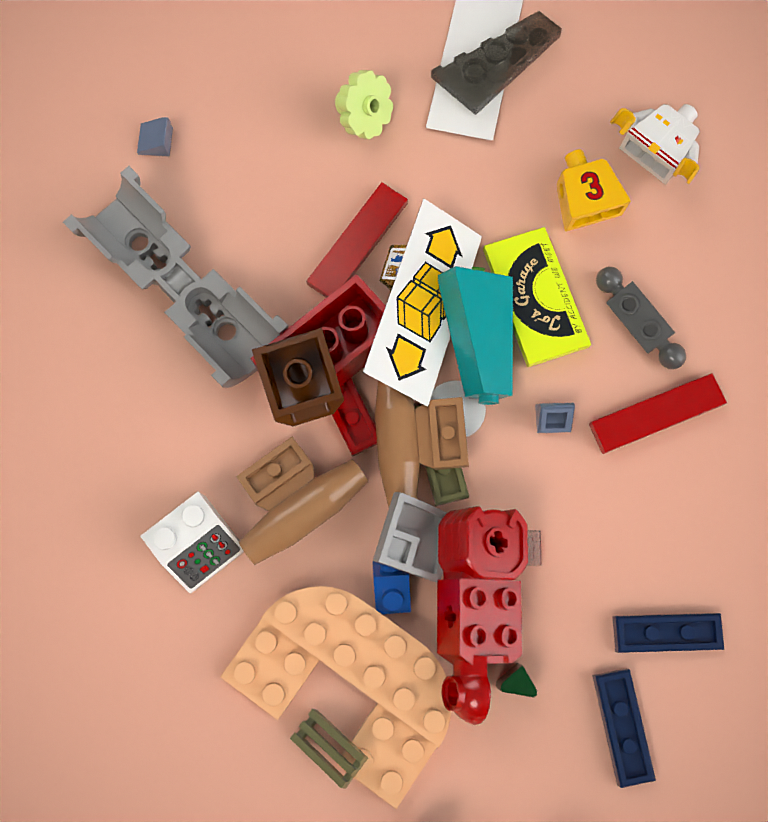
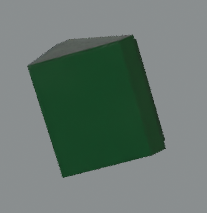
[496,663,537,698]

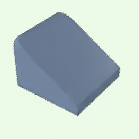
[137,117,173,157]

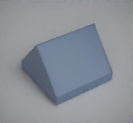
[535,403,575,433]

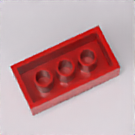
[250,274,386,386]

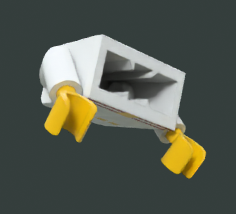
[610,104,700,185]

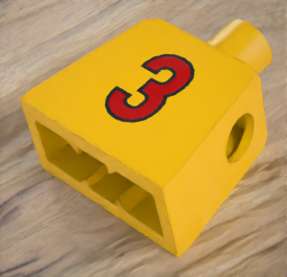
[557,149,631,232]

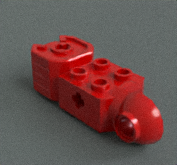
[437,506,528,725]

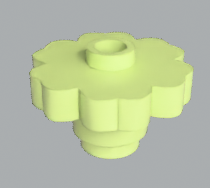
[335,70,393,139]

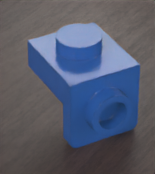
[372,561,411,614]

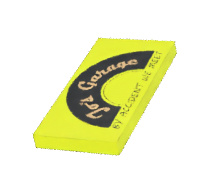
[483,227,591,368]

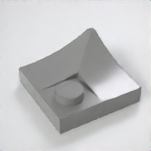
[373,492,447,583]

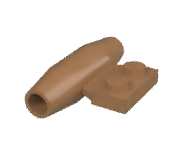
[375,381,469,508]
[236,436,368,565]

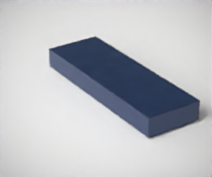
[612,613,724,653]
[592,668,656,788]

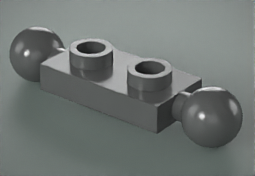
[596,267,686,369]

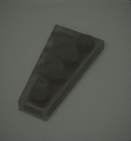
[431,11,562,115]

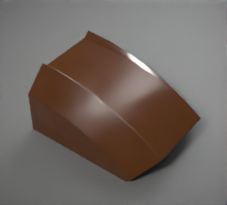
[252,328,344,427]

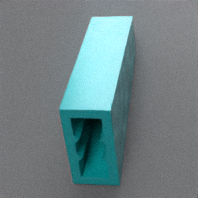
[438,266,513,405]

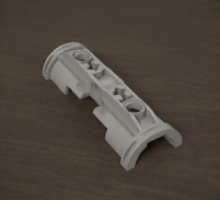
[63,166,288,388]

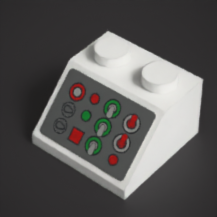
[140,492,244,594]

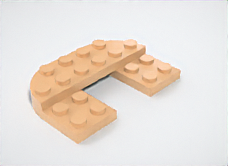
[220,586,451,809]

